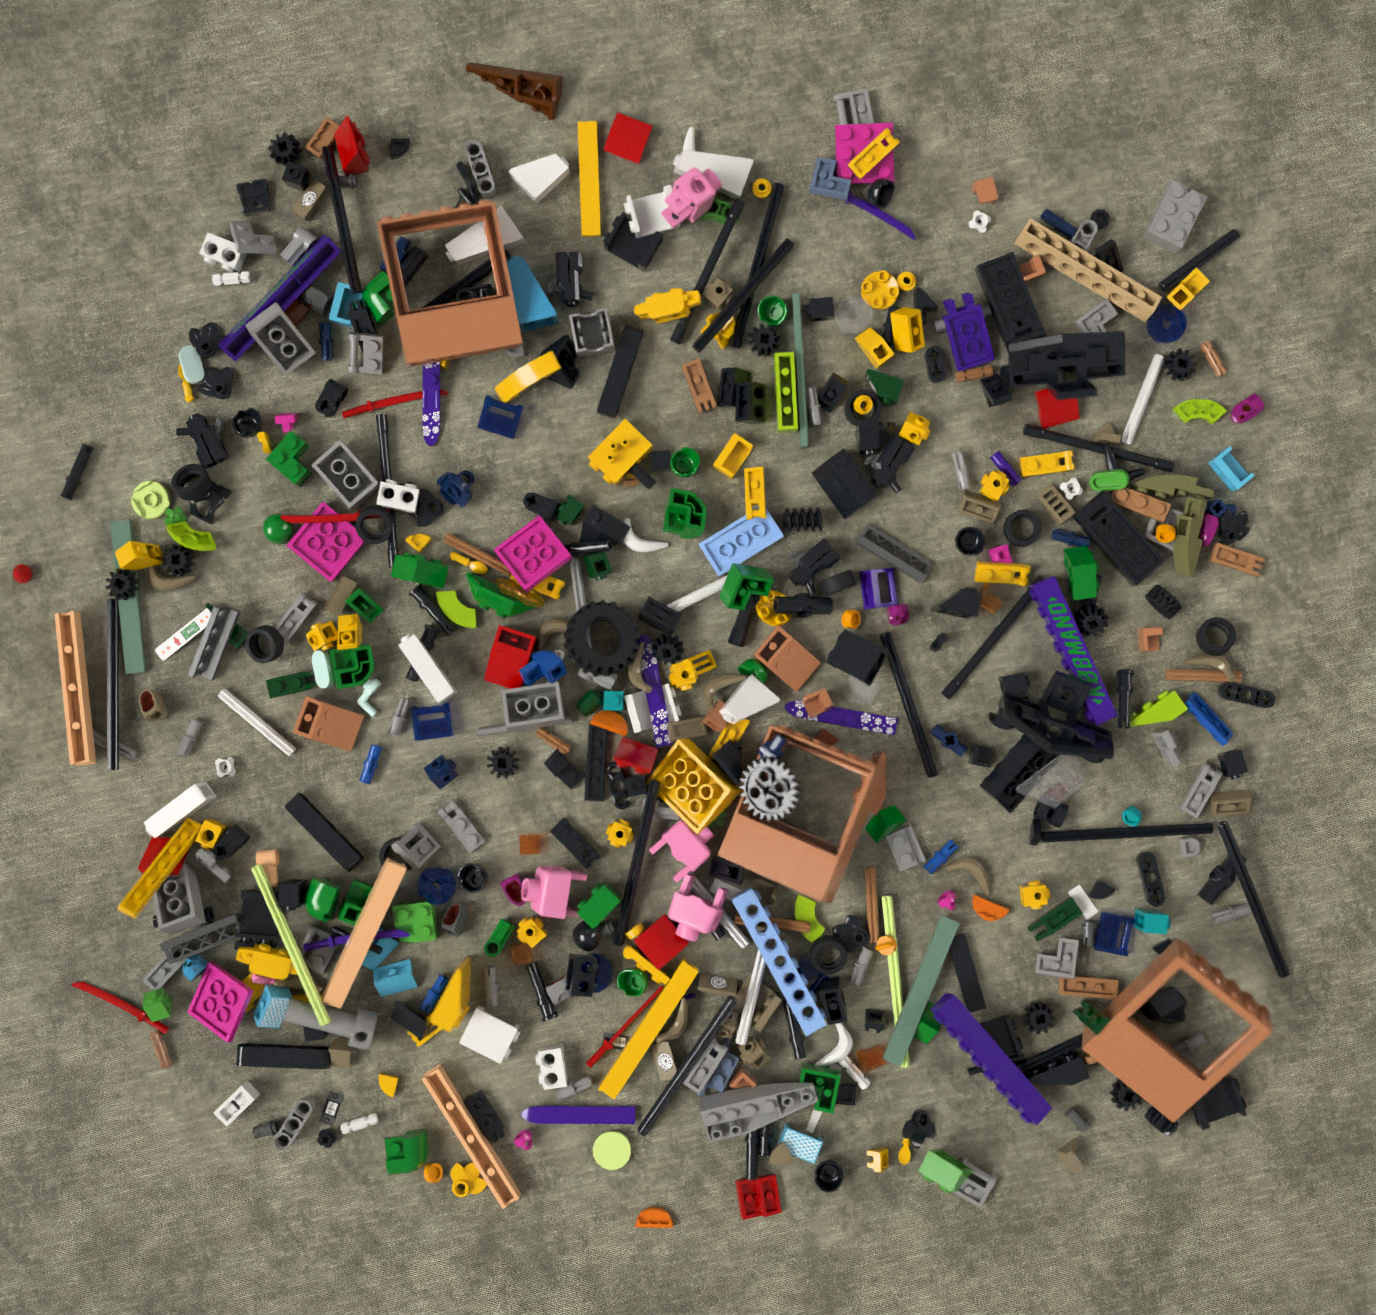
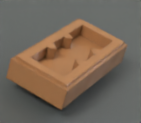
[305,116,340,160]

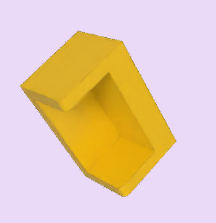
[713,433,753,480]

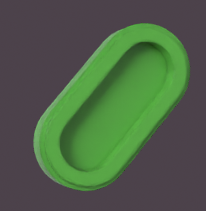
[1090,469,1129,492]

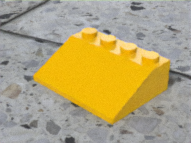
[646,739,741,834]
[429,956,471,1032]

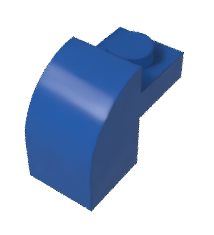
[519,651,567,686]

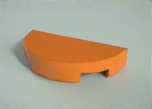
[590,710,628,736]
[972,894,1010,921]
[635,1206,673,1228]

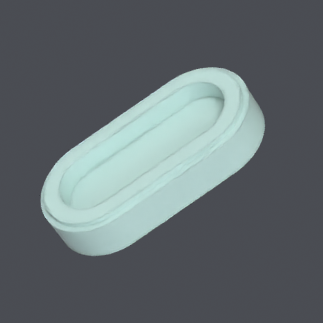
[178,345,204,384]
[312,650,334,688]

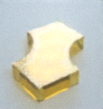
[495,577,545,607]

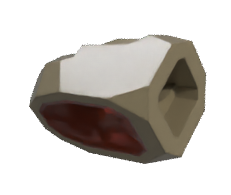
[138,689,167,722]

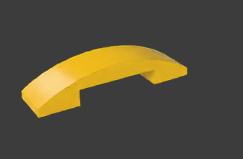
[494,351,561,405]

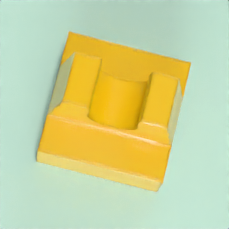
[867,1147,889,1172]

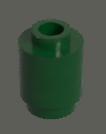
[575,689,604,717]

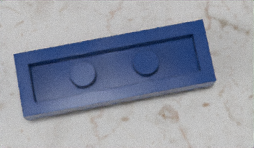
[1184,691,1233,746]

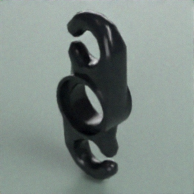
[607,762,630,810]

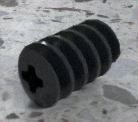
[783,508,822,532]

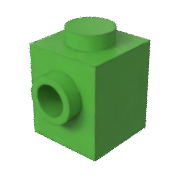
[143,988,172,1022]

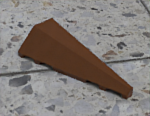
[466,62,562,120]

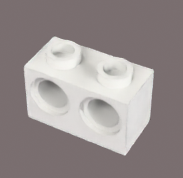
[199,233,247,273]
[376,480,420,514]
[535,1044,568,1090]
[213,1080,260,1127]

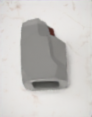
[546,975,570,1005]

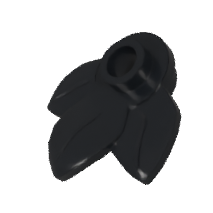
[189,322,225,358]
[198,367,233,399]
[408,489,444,527]
[1219,509,1249,545]
[832,915,870,953]
[902,1109,935,1149]

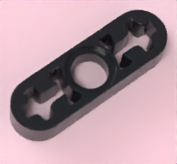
[1218,682,1275,708]
[1136,851,1165,907]

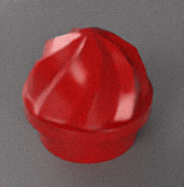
[12,564,32,584]

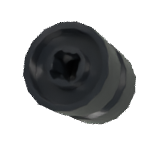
[1033,795,1069,828]

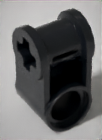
[456,284,492,302]
[315,379,348,418]
[523,492,561,522]
[213,824,250,860]

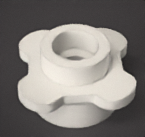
[968,211,991,233]
[1060,478,1083,500]
[215,757,236,777]

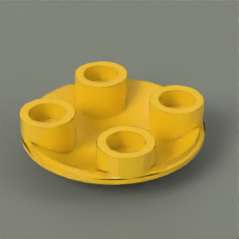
[861,270,899,310]
[756,590,792,626]

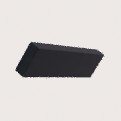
[584,724,608,801]
[949,933,987,1013]

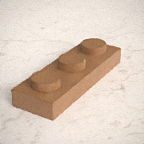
[1110,487,1171,523]
[1058,975,1119,999]

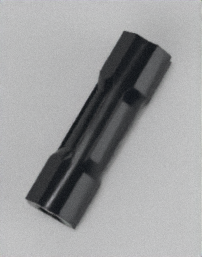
[727,594,761,648]

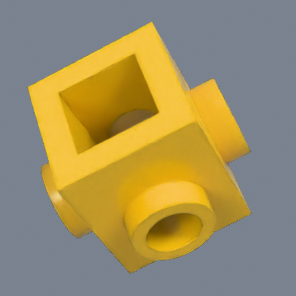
[898,411,931,446]
[979,470,1009,502]
[306,621,338,651]
[669,662,698,691]
[606,819,635,848]
[1019,880,1050,909]
[517,916,548,948]

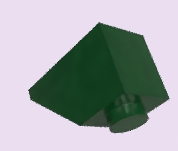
[864,368,904,406]

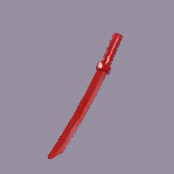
[342,389,448,419]
[281,509,390,523]
[72,982,170,1034]
[585,985,664,1068]

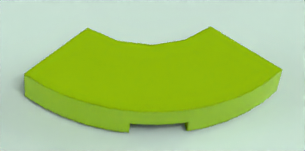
[1172,399,1227,425]
[166,521,216,551]
[436,591,477,628]
[795,893,825,943]

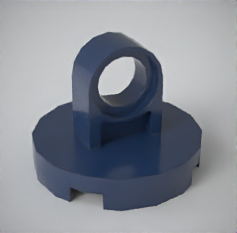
[437,470,475,508]

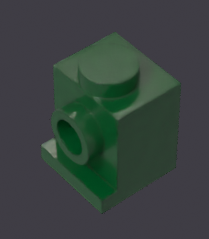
[557,494,585,526]
[582,552,612,581]

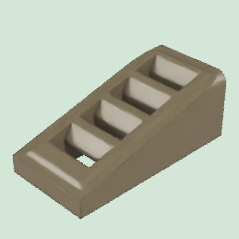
[1035,483,1076,525]

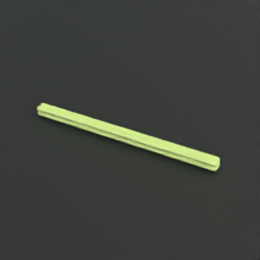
[251,864,331,1026]
[881,895,910,1068]

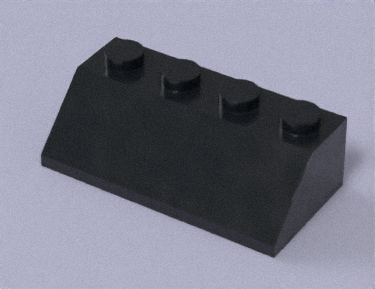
[980,734,1060,813]

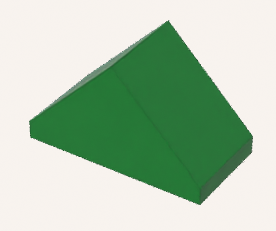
[345,588,384,623]
[865,805,907,844]
[913,1001,941,1044]

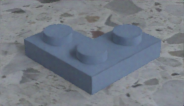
[809,157,851,200]

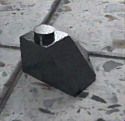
[539,335,580,389]
[855,422,895,456]
[580,504,631,546]
[1140,985,1187,1024]

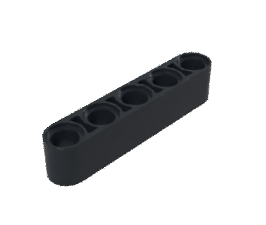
[597,324,644,419]
[285,792,364,872]
[236,1043,331,1069]

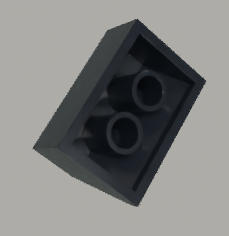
[811,448,877,520]
[931,587,982,619]

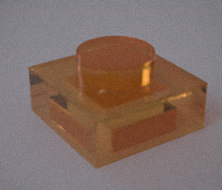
[519,834,540,855]
[510,943,534,966]

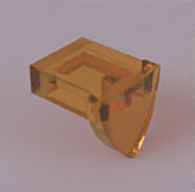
[978,582,1003,614]
[856,1045,886,1073]

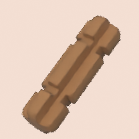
[1200,341,1227,377]
[955,365,993,383]
[535,728,571,755]
[149,1030,172,1068]

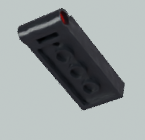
[975,252,1046,351]
[1073,490,1165,587]

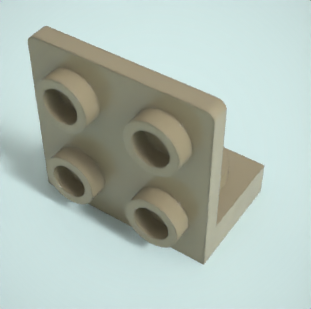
[733,975,782,1032]

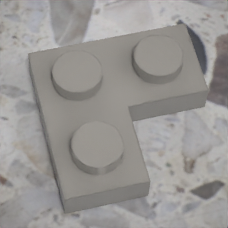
[230,220,277,255]
[1074,299,1118,333]
[1151,729,1180,767]
[196,848,231,886]
[1035,938,1079,980]

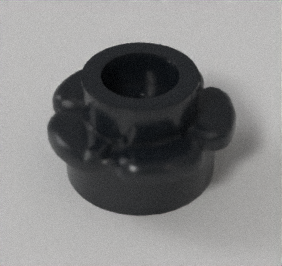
[317,1129,336,1148]

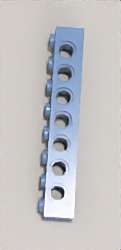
[730,887,827,1036]

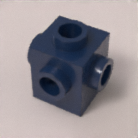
[424,754,458,789]

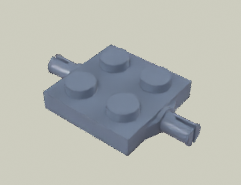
[688,1037,740,1097]

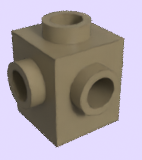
[703,278,733,311]
[712,1006,740,1039]
[738,1035,772,1070]

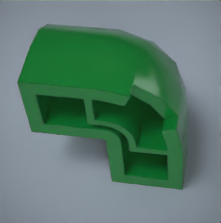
[362,270,395,326]
[662,488,707,539]
[329,644,374,689]
[304,876,341,923]
[338,878,374,926]
[384,1129,429,1175]

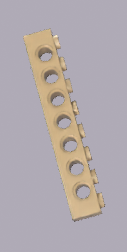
[1014,218,1162,322]

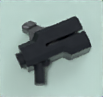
[547,251,594,307]
[176,413,230,469]
[863,435,915,494]
[787,538,841,595]

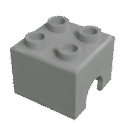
[569,308,615,358]

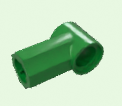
[484,918,516,957]

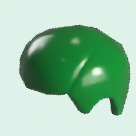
[757,295,789,326]
[670,447,700,478]
[263,513,292,545]
[738,658,768,684]
[617,967,648,997]

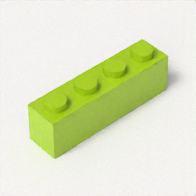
[774,352,798,433]

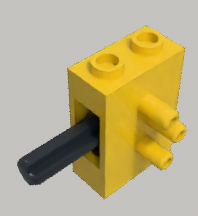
[588,419,656,489]

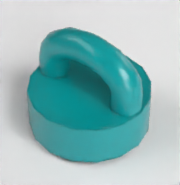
[1122,806,1142,827]

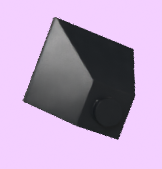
[712,739,743,786]

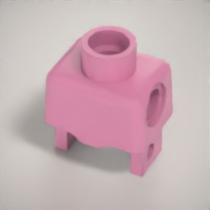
[661,167,721,229]
[649,819,715,883]
[522,866,587,919]
[668,874,729,942]

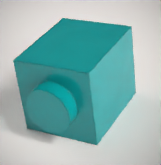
[603,691,624,711]

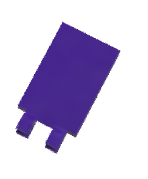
[942,292,995,372]

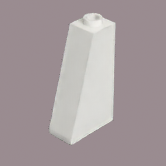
[673,150,754,199]
[445,206,525,266]
[398,634,458,703]
[144,782,217,838]

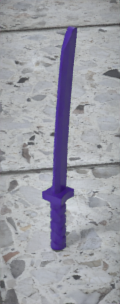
[845,191,916,240]
[303,929,410,951]

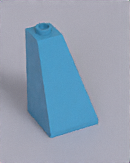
[506,256,559,332]

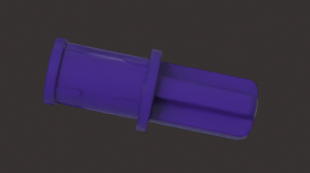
[990,450,1021,486]

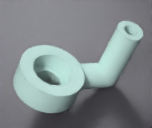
[357,679,382,717]

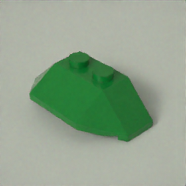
[466,571,538,619]

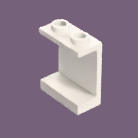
[624,185,681,238]
[624,684,682,733]
[459,1005,520,1064]

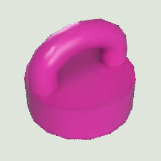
[937,890,956,911]
[513,1129,533,1150]

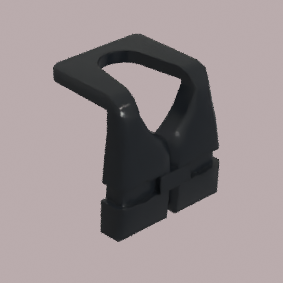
[236,178,271,216]
[190,481,231,525]

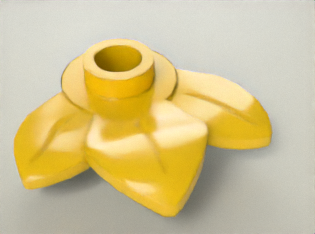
[450,1162,487,1197]

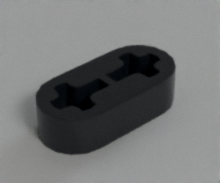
[924,346,946,384]

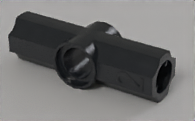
[773,593,833,618]
[1197,854,1247,905]

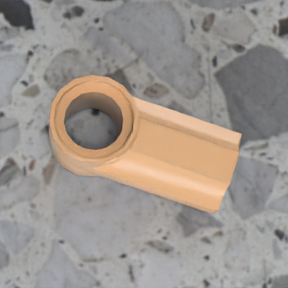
[256,849,279,888]

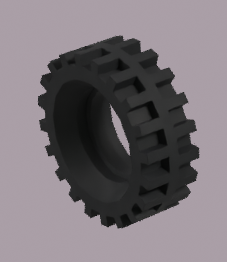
[563,600,641,677]

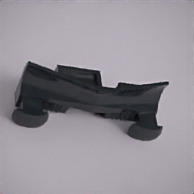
[999,331,1125,400]
[988,670,1114,763]

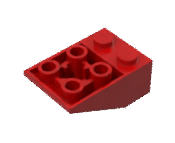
[334,116,371,176]
[484,625,538,689]
[613,736,659,775]

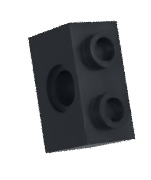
[278,879,307,911]
[820,977,847,1025]

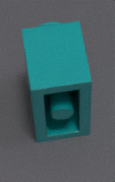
[1134,908,1171,935]

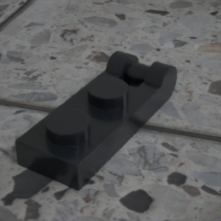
[550,817,601,869]

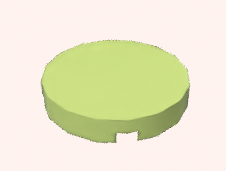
[131,481,171,519]
[593,1130,631,1170]

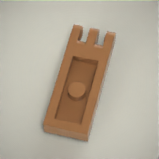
[681,359,717,414]
[1209,543,1265,577]

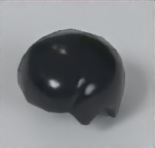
[868,178,895,208]
[232,407,262,438]
[955,527,986,556]
[457,863,488,893]
[572,921,602,952]
[815,1160,844,1193]

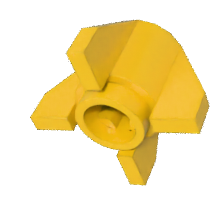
[701,312,736,349]

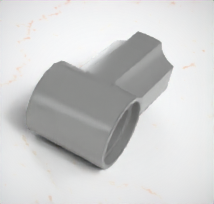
[280,226,318,266]
[577,667,618,690]
[642,798,679,820]

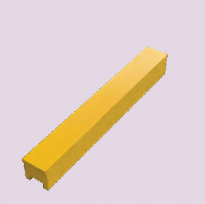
[598,957,699,1100]

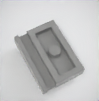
[885,825,926,872]

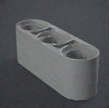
[465,140,497,199]
[274,1096,316,1150]

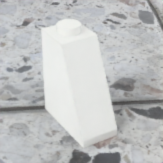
[509,154,570,204]
[719,674,780,724]

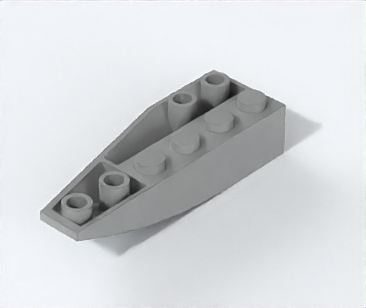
[699,1083,818,1142]

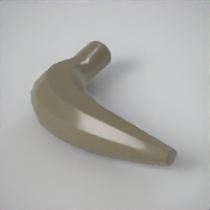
[147,566,196,591]
[536,619,569,651]
[628,642,652,693]
[1184,654,1236,683]
[703,674,746,710]
[946,857,990,895]
[274,975,325,994]
[655,997,689,1044]

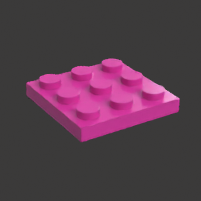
[835,123,894,184]
[286,502,365,582]
[493,515,573,593]
[187,961,254,1043]

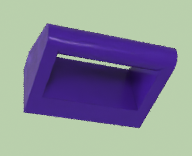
[859,568,898,610]

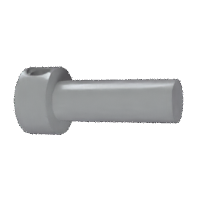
[283,998,378,1051]

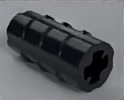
[400,246,428,287]

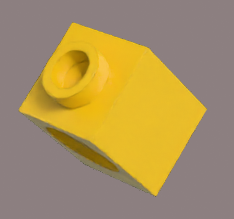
[195,818,227,850]

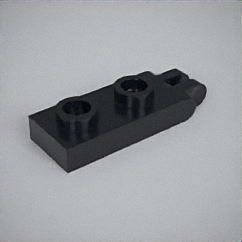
[348,300,378,353]
[465,1089,505,1143]

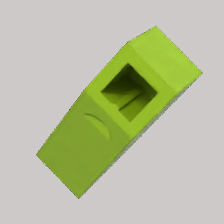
[1123,689,1188,727]

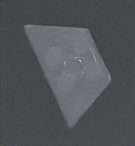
[1016,755,1085,808]

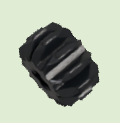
[268,132,302,167]
[748,324,781,357]
[1163,348,1198,382]
[162,544,195,576]
[105,568,140,601]
[1075,604,1109,637]
[651,632,684,666]
[487,746,519,779]
[1022,1001,1056,1035]
[1109,1079,1142,1111]
[1145,1106,1180,1136]

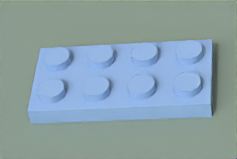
[699,507,784,577]

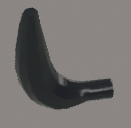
[1104,443,1145,482]

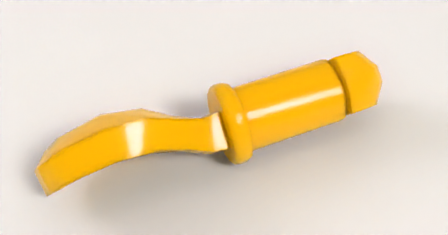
[178,364,194,403]
[449,552,488,575]
[898,1138,911,1165]

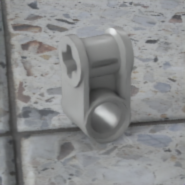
[1069,220,1098,252]

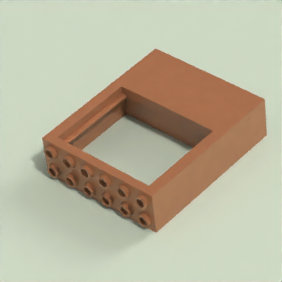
[377,200,522,367]
[718,724,885,903]
[1082,938,1273,1123]

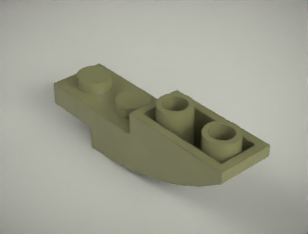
[1131,475,1215,500]
[1173,497,1207,577]

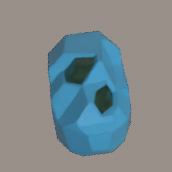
[183,955,208,981]

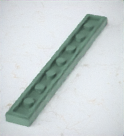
[791,293,809,449]
[110,520,146,674]
[882,915,960,1066]

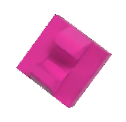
[275,412,298,433]
[988,544,1013,563]

